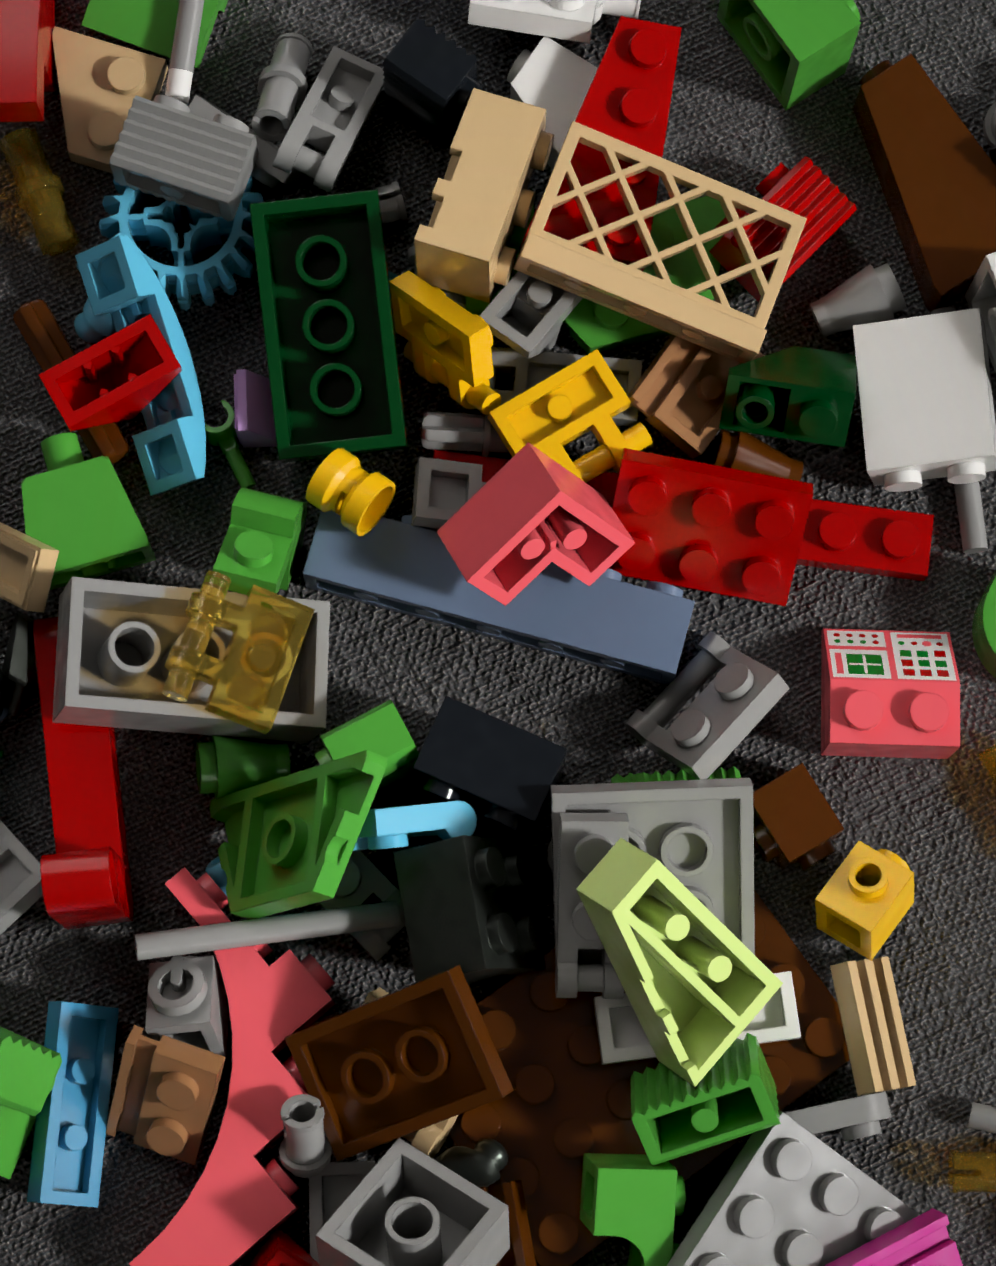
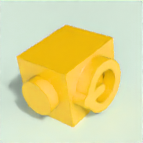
[815,841,914,961]

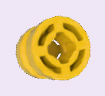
[305,448,396,536]

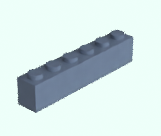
[303,511,695,685]

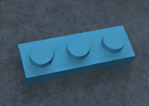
[27,1001,119,1208]

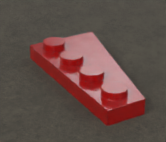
[519,16,682,271]

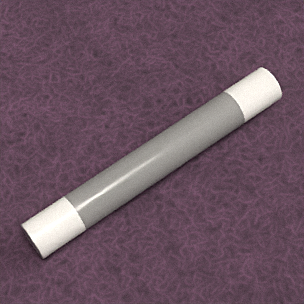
[165,0,205,105]

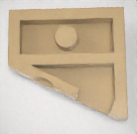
[52,26,168,174]

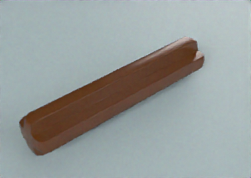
[13,299,129,464]

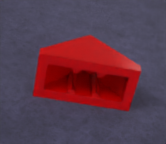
[38,314,182,432]

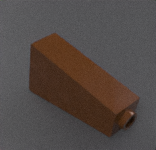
[853,54,996,313]

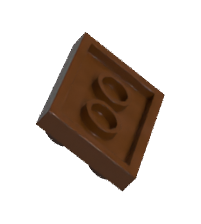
[285,964,514,1162]

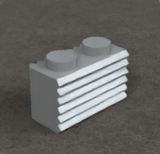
[109,95,259,221]

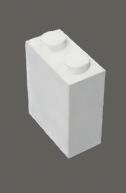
[853,308,996,492]

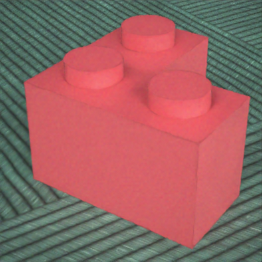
[436,442,635,606]

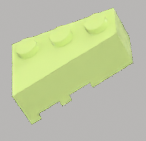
[576,838,783,1087]

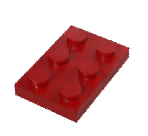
[609,448,813,606]

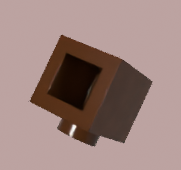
[753,763,844,871]

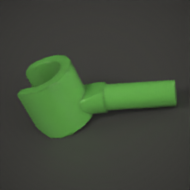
[205,400,256,489]

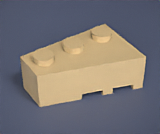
[414,88,554,303]

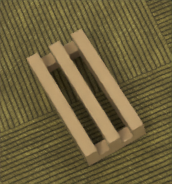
[830,956,916,1096]

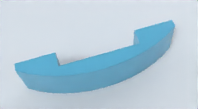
[75,235,206,496]

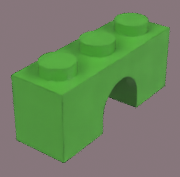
[580,1153,686,1266]

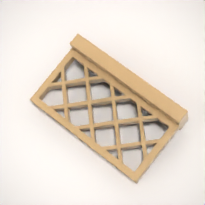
[513,121,807,363]

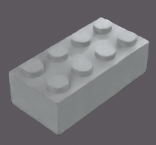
[52,577,330,743]

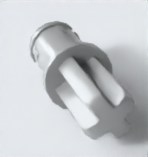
[421,412,509,457]

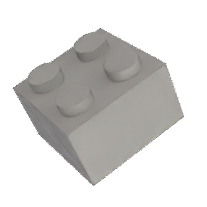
[315,1138,510,1266]

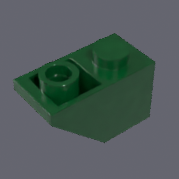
[719,346,856,447]

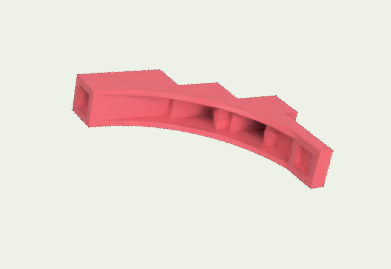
[128,867,335,1266]

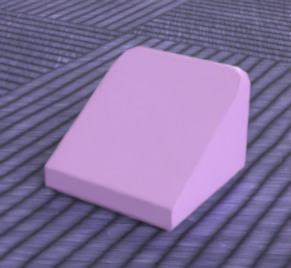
[234,369,277,448]

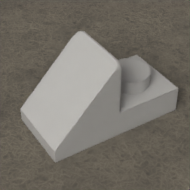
[479,271,583,359]

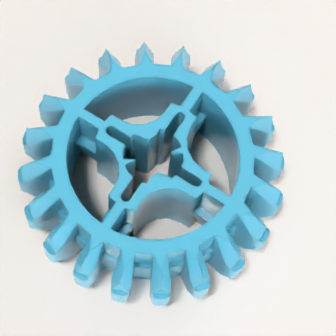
[99,176,264,311]

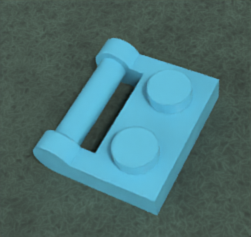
[353,801,477,851]

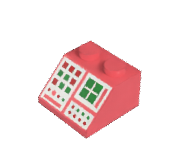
[821,628,960,759]

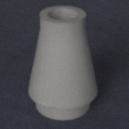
[809,263,907,338]

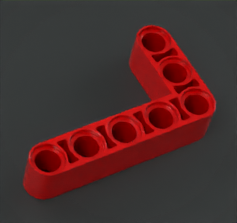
[33,617,134,930]

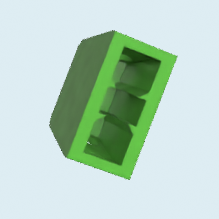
[21,432,156,590]

